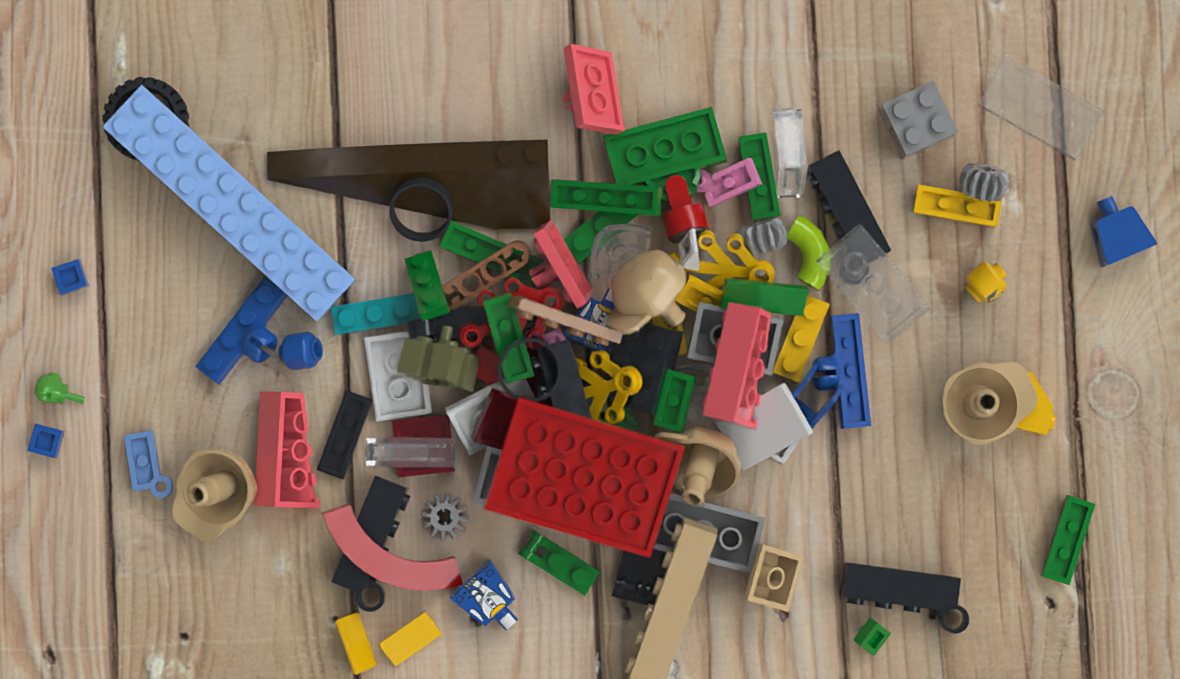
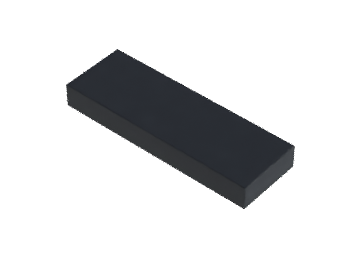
[317,390,373,480]

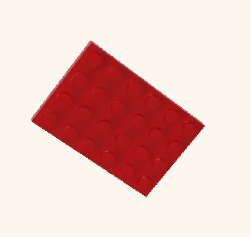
[483,397,685,558]

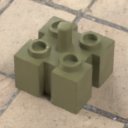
[397,325,480,392]

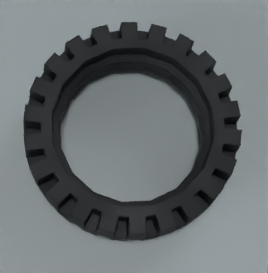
[102,77,190,161]

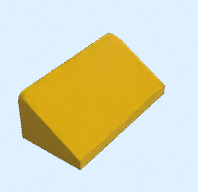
[378,611,443,667]
[335,612,377,675]

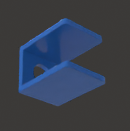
[791,364,845,429]

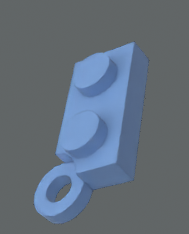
[124,430,173,498]

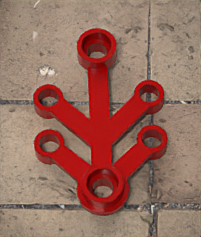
[459,278,564,348]

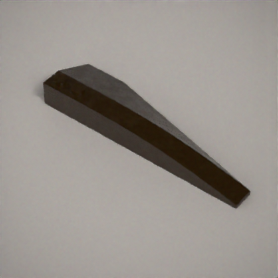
[267,139,550,230]

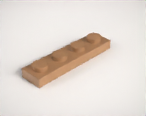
[508,296,623,346]

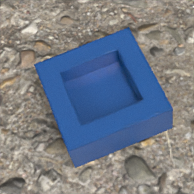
[51,259,89,296]
[27,424,65,458]

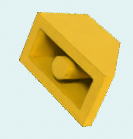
[1016,372,1056,435]

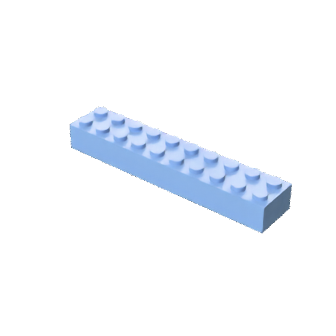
[103,85,356,321]

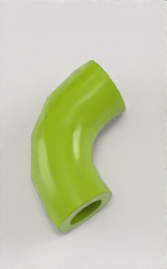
[786,214,830,291]

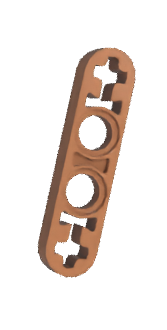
[442,240,531,310]

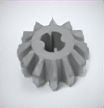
[959,162,1009,202]
[738,218,787,255]
[421,493,470,541]

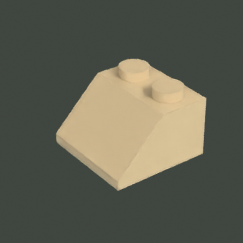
[744,543,804,612]

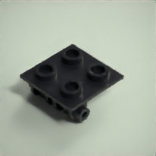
[612,549,666,605]

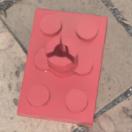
[563,44,625,135]
[529,219,594,308]

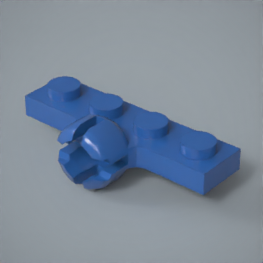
[195,277,288,385]
[812,313,871,429]

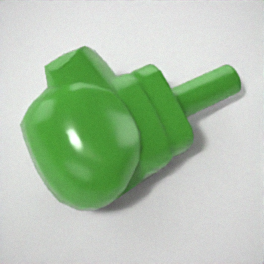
[34,373,85,404]

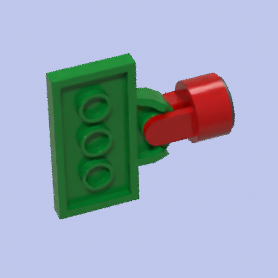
[603,107,727,243]

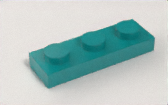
[331,293,419,335]

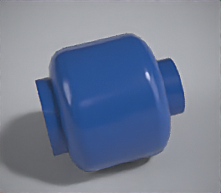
[278,332,323,370]

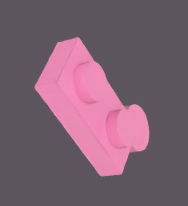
[697,158,762,207]

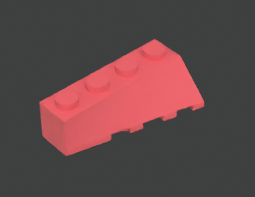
[703,302,771,430]
[254,391,320,508]

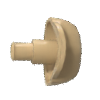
[605,250,686,334]
[941,361,1037,445]
[655,425,741,506]
[172,448,258,542]

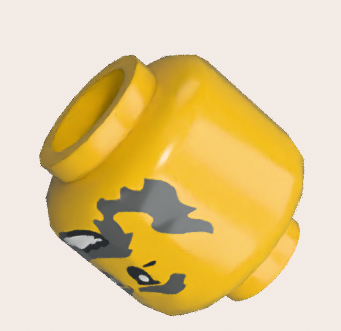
[964,262,1007,303]

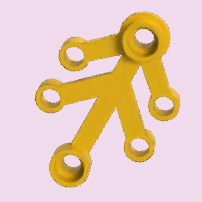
[668,230,775,289]
[575,350,642,424]

